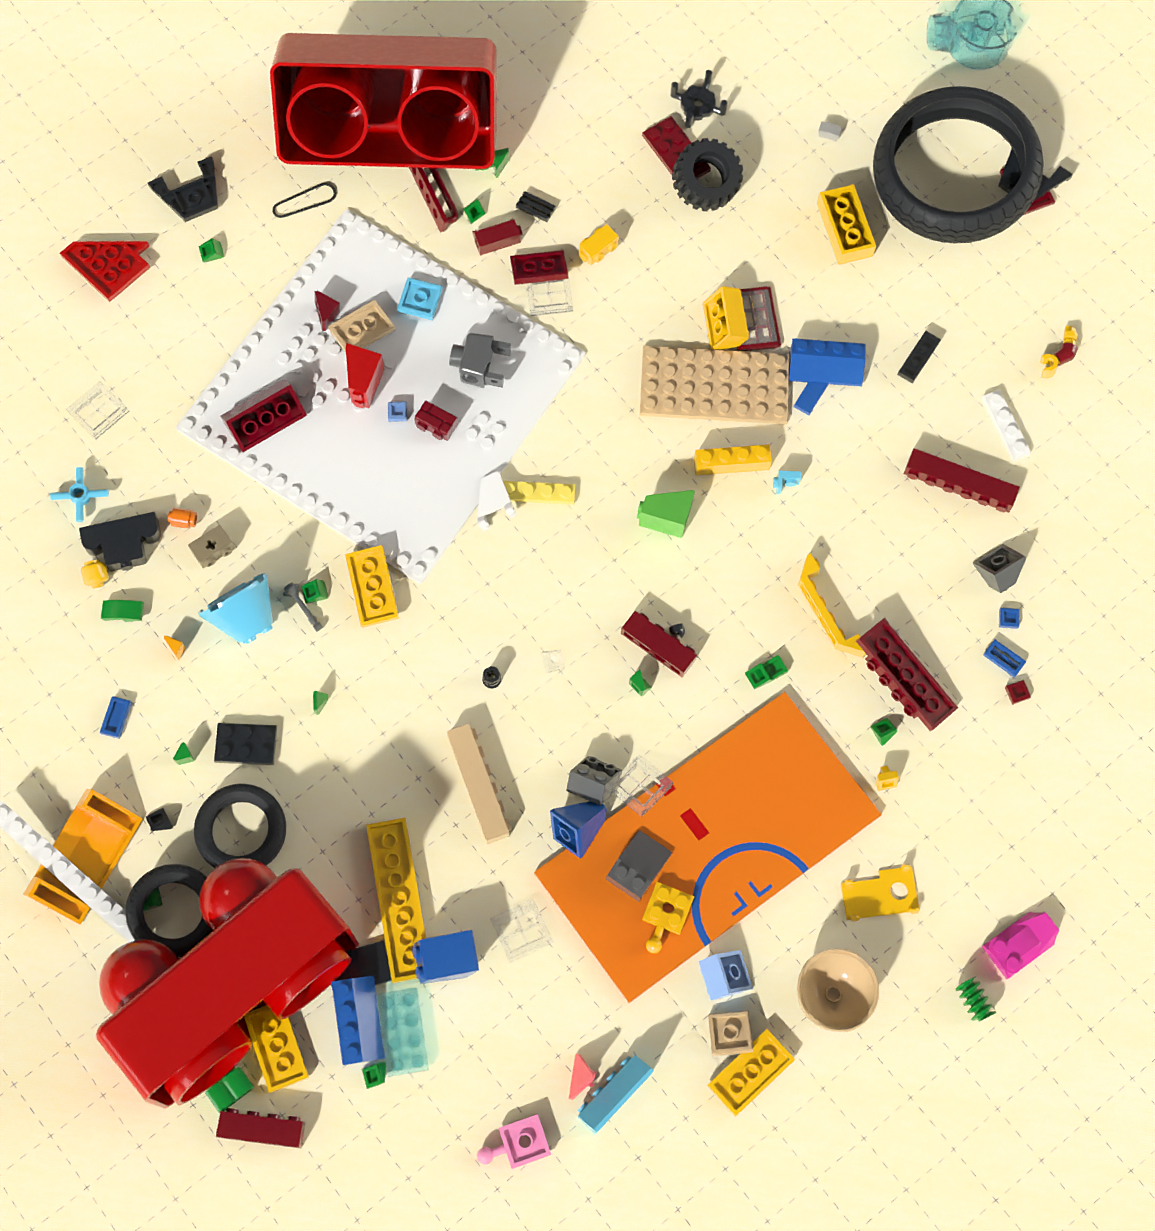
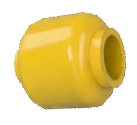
[81,559,109,589]

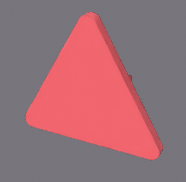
[569,1053,596,1100]

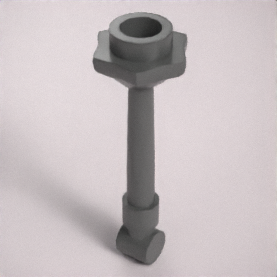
[283,582,323,632]

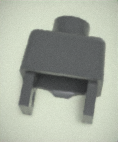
[449,333,511,388]

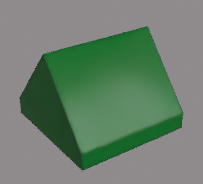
[173,742,194,765]

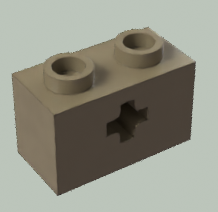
[188,525,235,568]

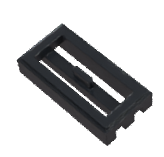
[516,191,556,222]

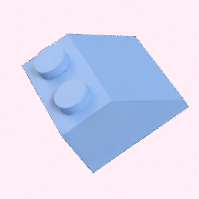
[698,950,753,1001]

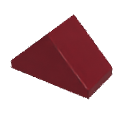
[314,291,340,332]

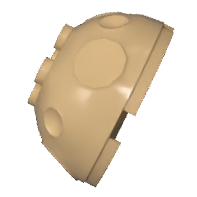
[797,949,879,1033]

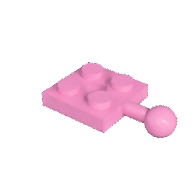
[477,1114,551,1169]

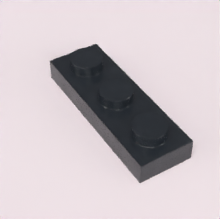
[897,331,941,384]

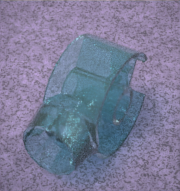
[926,0,1017,69]

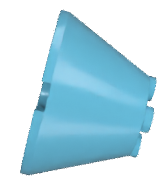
[198,573,273,644]

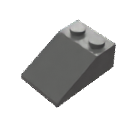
[606,830,673,902]

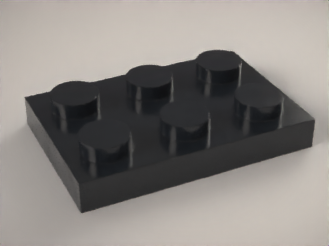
[214,723,277,765]

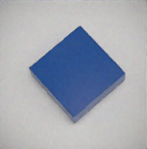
[999,607,1019,629]

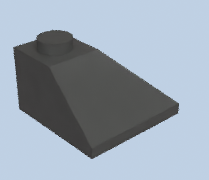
[973,544,1026,593]

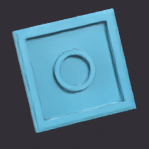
[397,277,443,321]

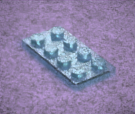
[376,987,429,1078]

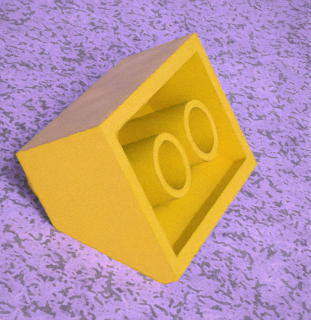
[703,286,749,350]

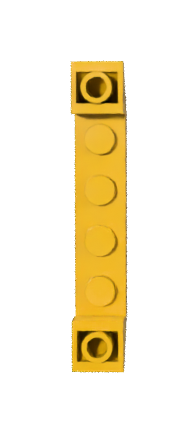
[798,553,866,657]

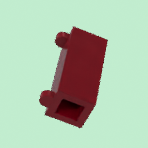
[472,219,523,256]

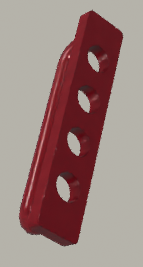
[409,167,459,232]

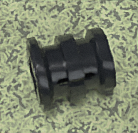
[482,666,501,689]

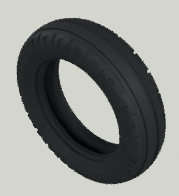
[194,784,286,868]
[125,864,213,957]

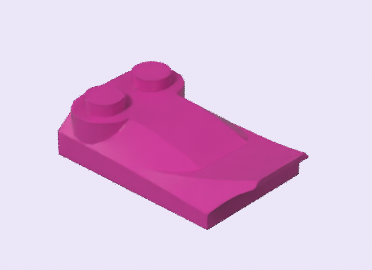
[982,911,1059,980]

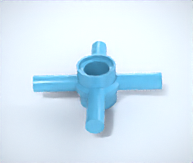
[50,467,109,522]

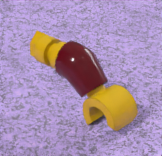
[1040,325,1078,379]

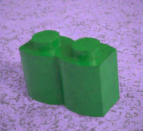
[205,1067,255,1113]

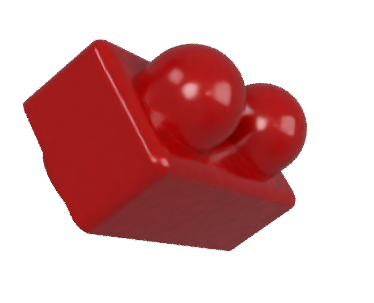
[270,33,497,169]
[96,858,359,1109]

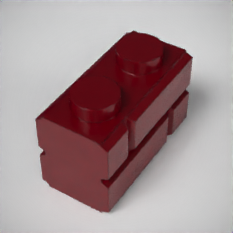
[414,400,458,441]

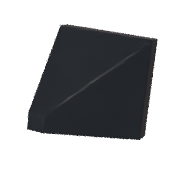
[146,808,174,831]

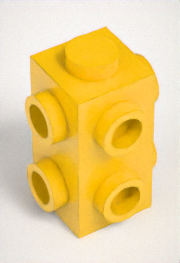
[579,224,619,266]

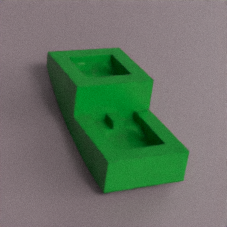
[100,600,144,622]
[745,655,789,690]

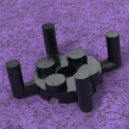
[670,70,728,128]

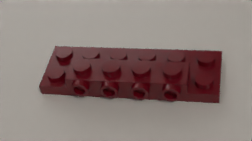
[856,618,958,732]

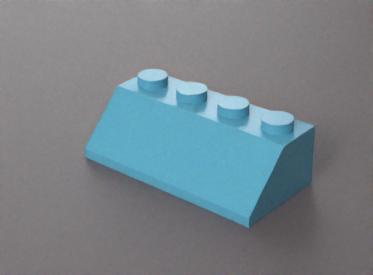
[577,1055,654,1135]

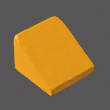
[164,635,186,660]

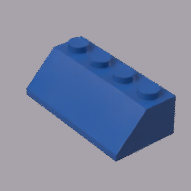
[789,338,866,387]
[331,976,385,1065]

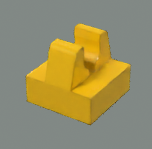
[876,765,899,791]

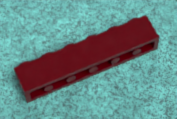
[903,448,1020,513]

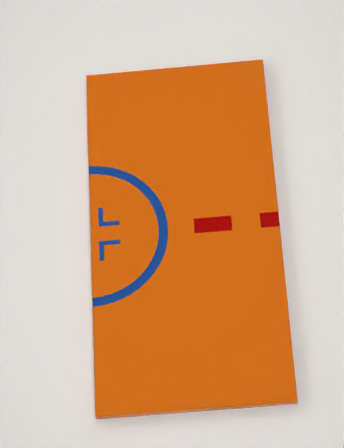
[534,692,882,1003]

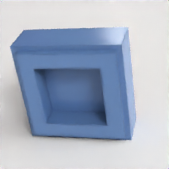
[388,402,407,422]

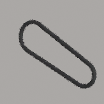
[272,183,336,218]

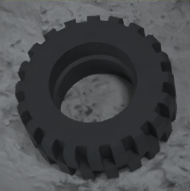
[672,138,743,212]

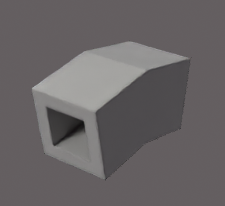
[818,121,842,142]

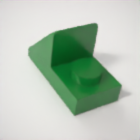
[475,148,509,178]

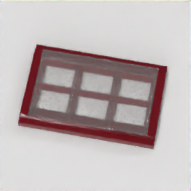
[737,286,781,352]

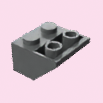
[566,756,622,805]

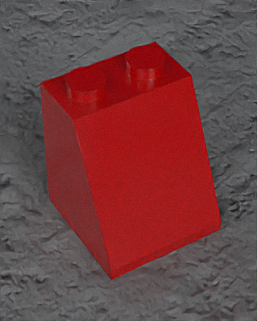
[345,343,385,408]

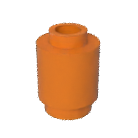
[168,508,197,529]

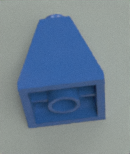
[550,801,607,858]

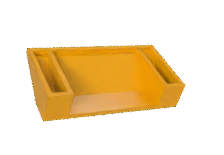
[23,789,143,925]

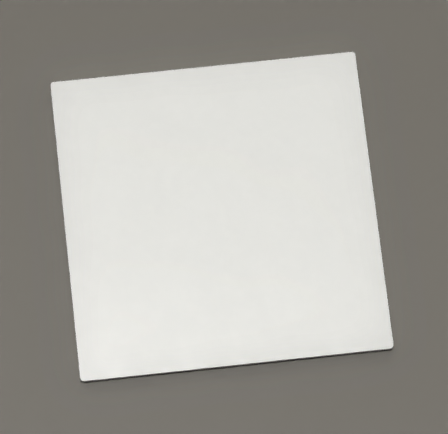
[176,210,585,584]

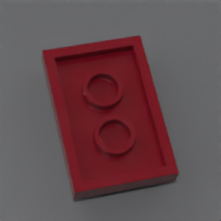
[510,250,569,285]

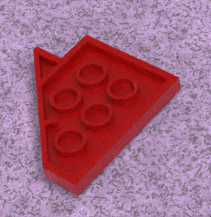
[60,241,150,302]

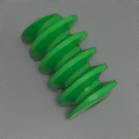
[955,976,997,1022]

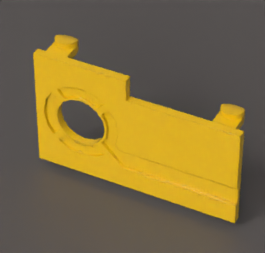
[841,864,920,922]

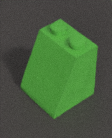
[637,490,695,538]

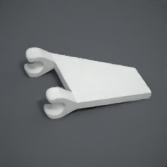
[477,471,517,531]

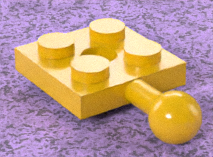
[642,882,694,953]

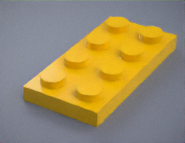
[345,545,399,628]
[244,1005,309,1093]
[707,1029,795,1117]

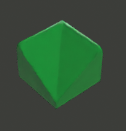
[629,669,652,697]

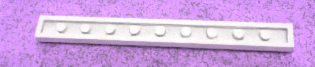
[0,800,135,942]

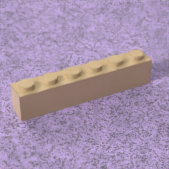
[447,724,512,844]

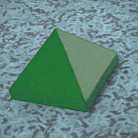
[463,199,486,224]

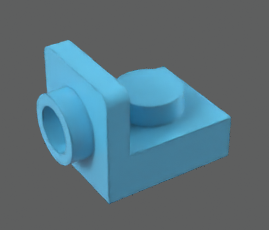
[773,470,801,494]

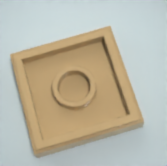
[708,1010,753,1056]

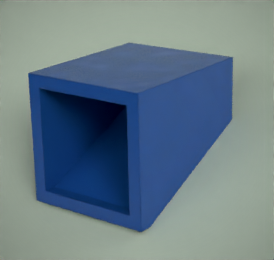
[412,930,479,984]

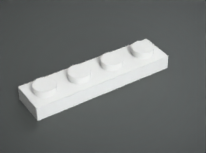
[981,390,1031,462]

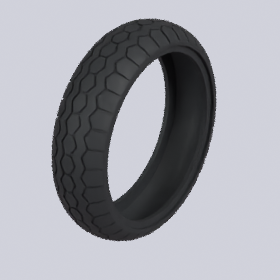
[873,86,1044,244]

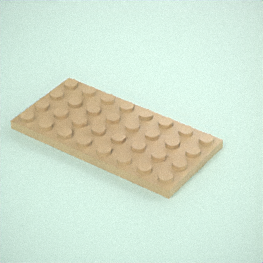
[639,346,789,424]

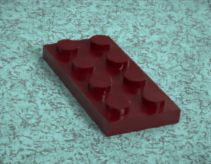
[642,116,711,179]

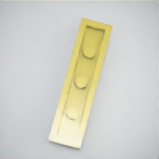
[503,481,575,505]

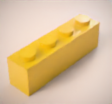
[694,444,772,476]

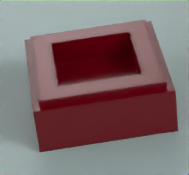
[1005,680,1031,705]

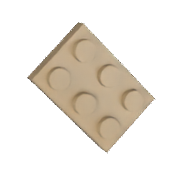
[328,300,395,353]

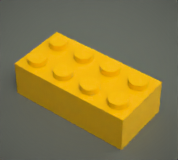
[817,184,876,265]

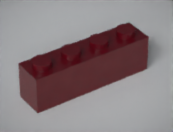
[620,611,697,678]
[216,1108,305,1149]

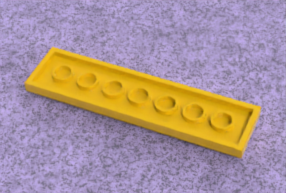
[366,818,426,984]

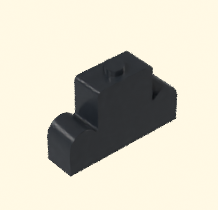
[79,511,161,572]

